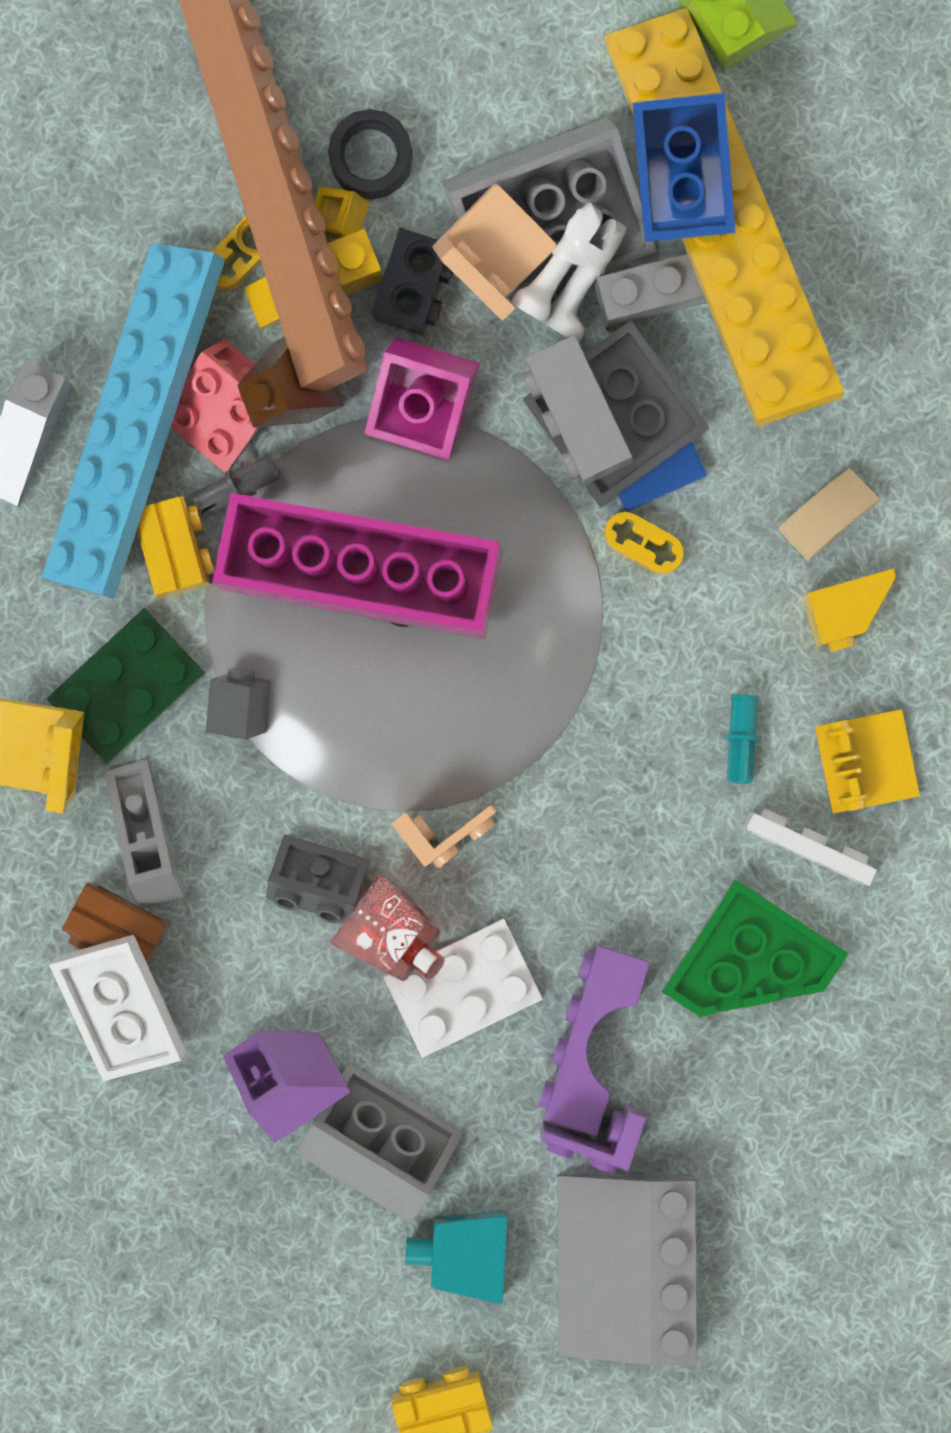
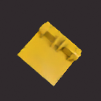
[815,709,920,814]

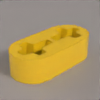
[604,512,684,575]

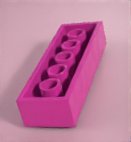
[212,493,503,639]

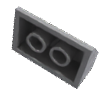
[295,1063,463,1223]

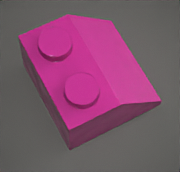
[364,337,480,460]

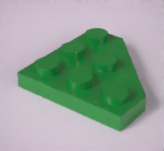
[661,879,848,1017]

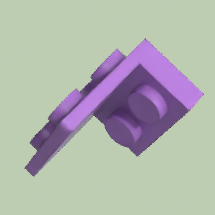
[540,1103,646,1174]

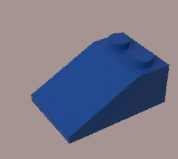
[633,93,736,242]

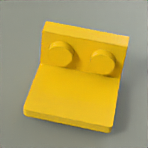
[0,698,84,813]

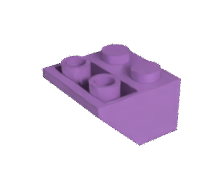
[223,1031,351,1143]

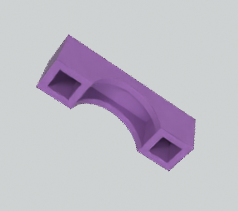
[538,945,650,1136]

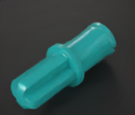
[725,694,760,784]

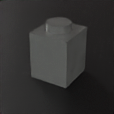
[206,668,271,740]

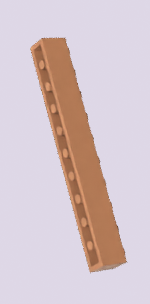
[179,0,368,392]

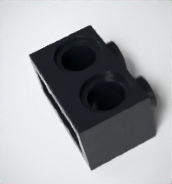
[372,227,453,336]

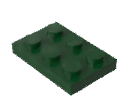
[46,608,206,764]

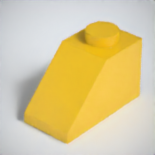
[802,568,896,653]

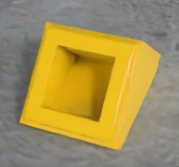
[314,186,370,238]

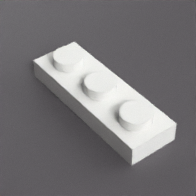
[743,809,877,886]

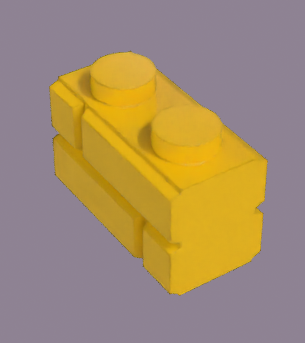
[137,496,215,599]
[391,1366,493,1433]

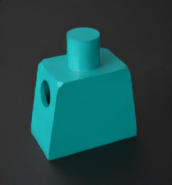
[405,1210,507,1304]

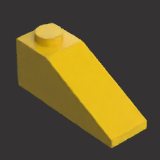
[244,228,383,329]

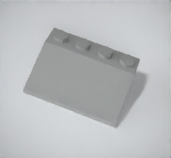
[441,117,657,316]
[557,1174,697,1366]

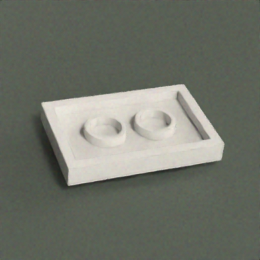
[383,918,543,1058]
[49,935,187,1081]

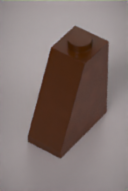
[237,336,345,427]

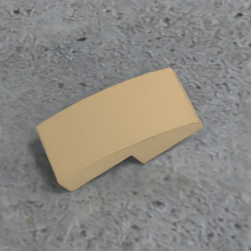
[778,467,880,561]

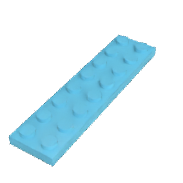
[41,243,225,599]

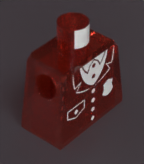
[330,873,445,981]

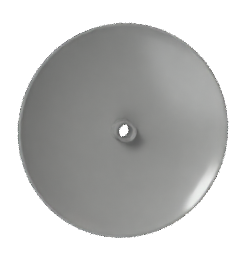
[205,418,603,812]

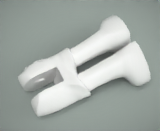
[510,203,627,343]

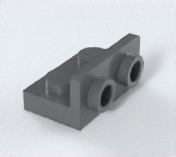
[266,834,369,923]

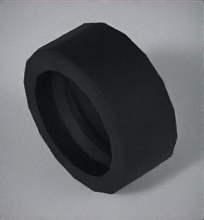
[328,109,413,200]

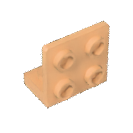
[432,184,556,321]
[391,805,498,868]

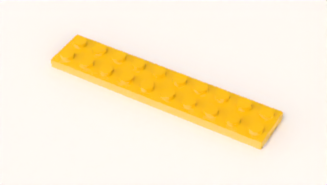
[604,8,844,427]

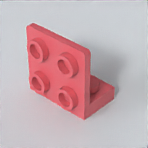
[171,339,260,472]

